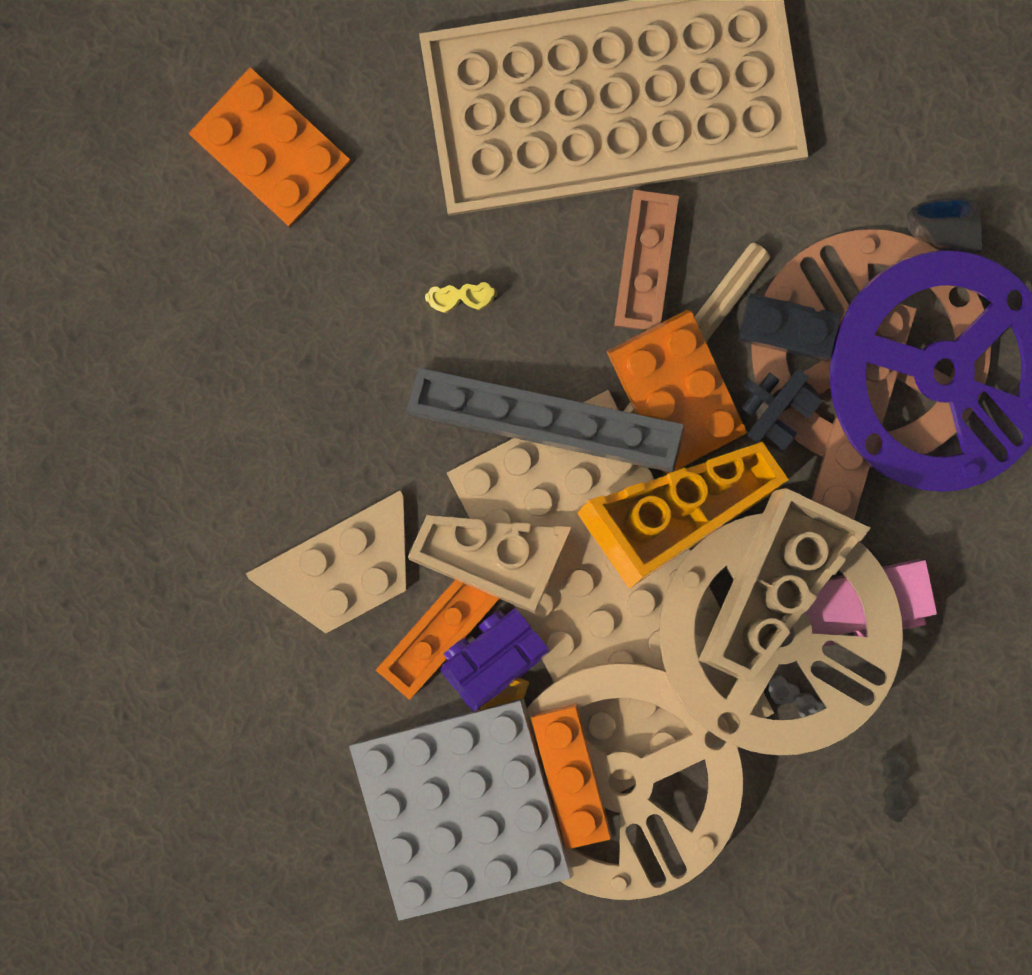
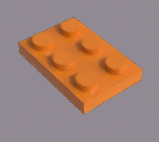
[188,67,351,228]
[606,310,747,474]

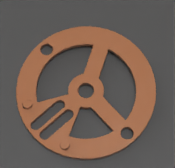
[751,229,991,467]

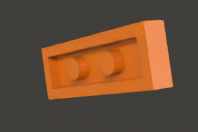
[376,580,499,700]
[531,703,611,850]

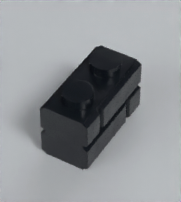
[737,293,841,362]

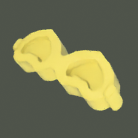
[425,282,497,313]

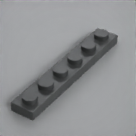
[407,368,685,472]

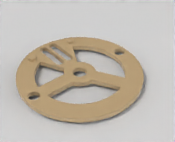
[659,513,903,755]
[527,662,743,900]

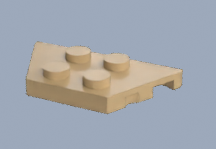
[246,490,407,633]

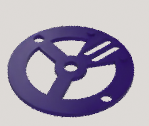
[830,251,1032,492]

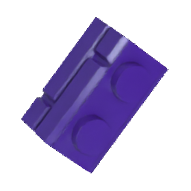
[441,608,549,712]

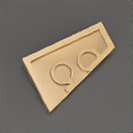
[408,515,572,614]

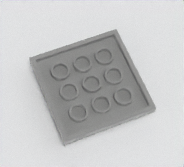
[349,698,574,921]

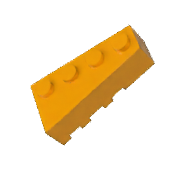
[577,442,789,589]

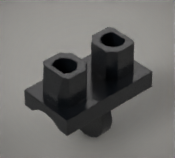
[742,369,824,453]

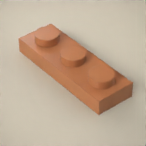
[614,190,679,331]

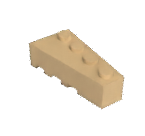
[699,488,870,681]

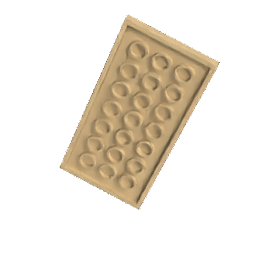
[419,0,808,216]
[447,390,774,793]

